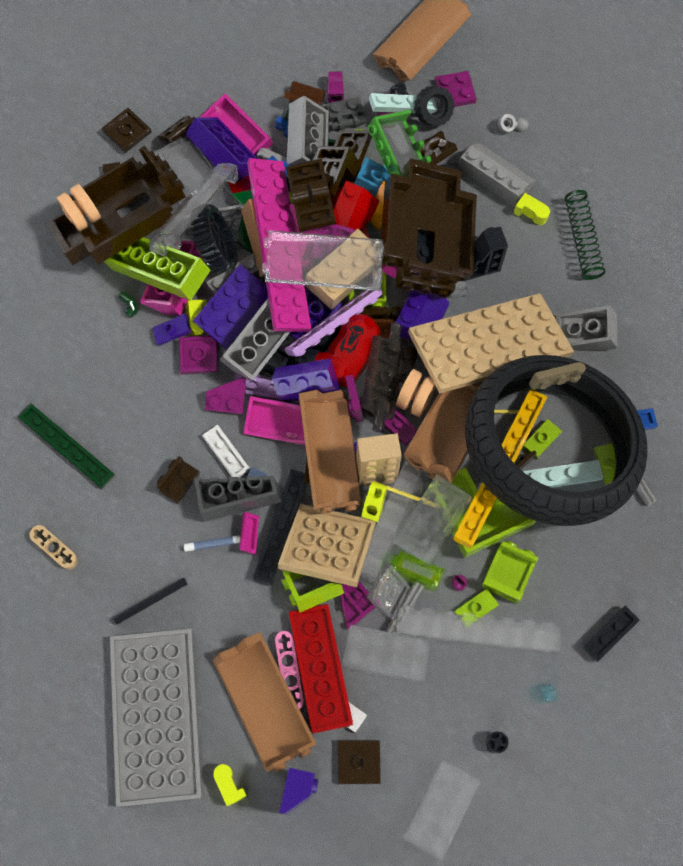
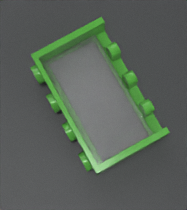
[368,110,431,176]

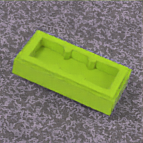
[523,419,562,459]
[593,443,616,485]
[454,589,499,628]

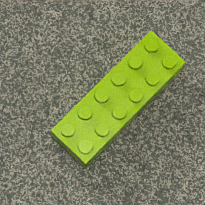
[104,237,211,301]

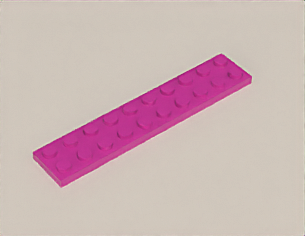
[247,158,311,332]

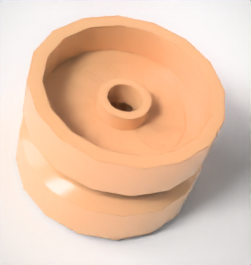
[56,183,101,232]
[396,369,436,418]

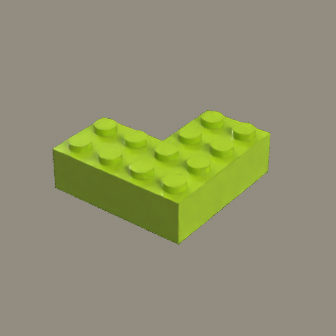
[429,467,536,558]

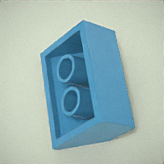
[354,157,389,197]

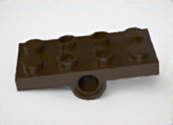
[286,158,336,232]

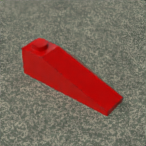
[334,181,380,231]

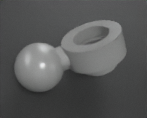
[497,114,529,133]

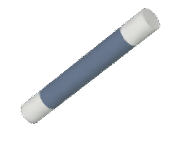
[184,535,240,552]

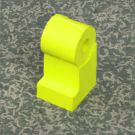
[513,193,550,225]
[185,300,207,336]
[361,481,388,522]
[213,764,247,806]

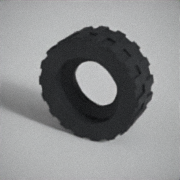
[414,86,455,126]

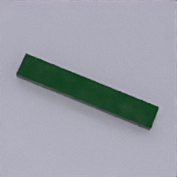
[18,403,115,489]

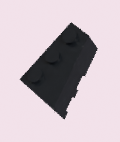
[466,226,508,281]

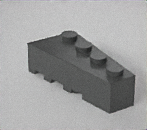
[194,476,281,521]

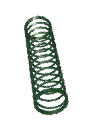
[564,190,606,280]

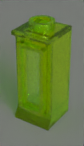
[390,550,445,591]

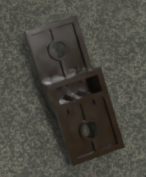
[314,130,372,197]

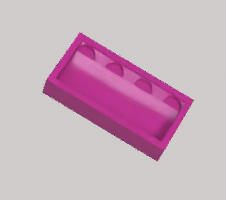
[200,93,273,156]
[243,396,305,445]

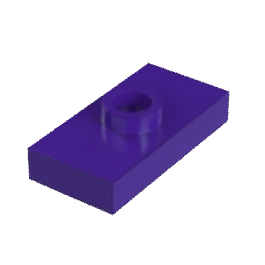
[153,314,191,346]

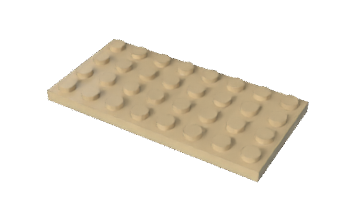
[408,293,574,394]

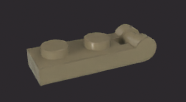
[529,362,586,390]

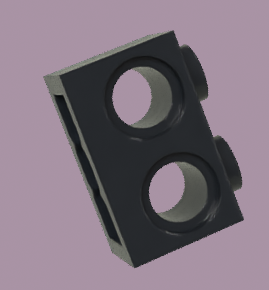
[262,334,297,375]

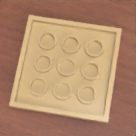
[278,504,376,587]

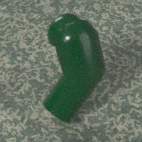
[119,291,138,318]

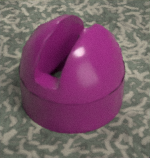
[451,574,467,591]

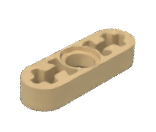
[30,525,78,570]

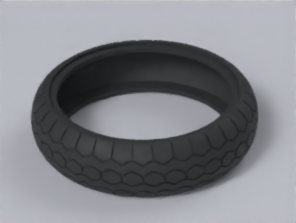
[465,355,648,526]

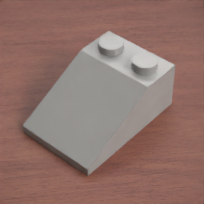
[556,305,618,351]

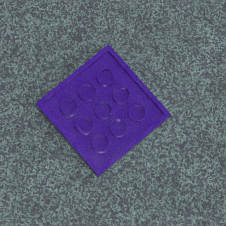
[193,264,268,350]

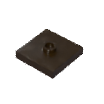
[102,108,152,153]
[338,740,381,784]

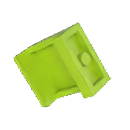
[481,541,538,604]

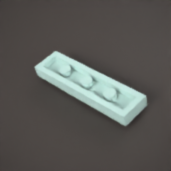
[369,93,438,114]
[523,460,603,488]

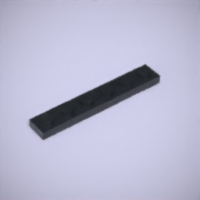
[253,469,307,586]

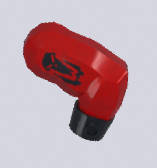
[294,314,381,389]

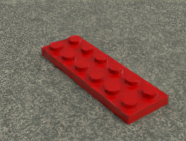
[289,604,353,734]

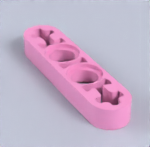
[275,631,304,710]

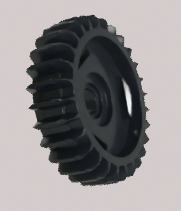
[190,204,238,274]

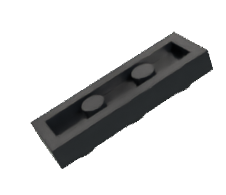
[582,605,640,662]

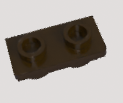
[420,131,458,164]
[157,456,200,504]

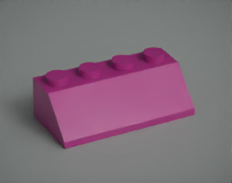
[140,239,203,316]

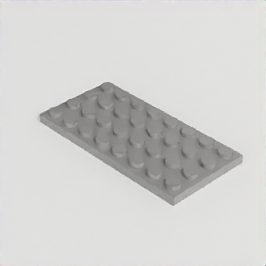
[110,629,202,807]

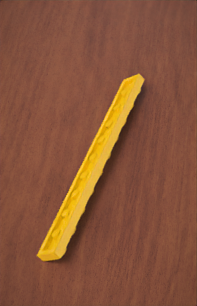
[453,390,548,549]

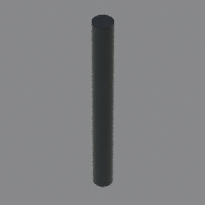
[113,578,188,625]

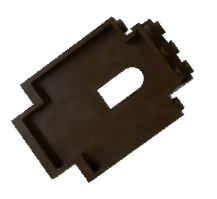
[46,146,186,266]
[379,158,477,298]

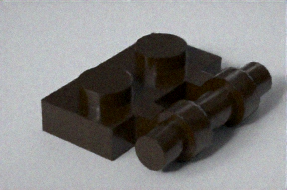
[157,116,195,143]

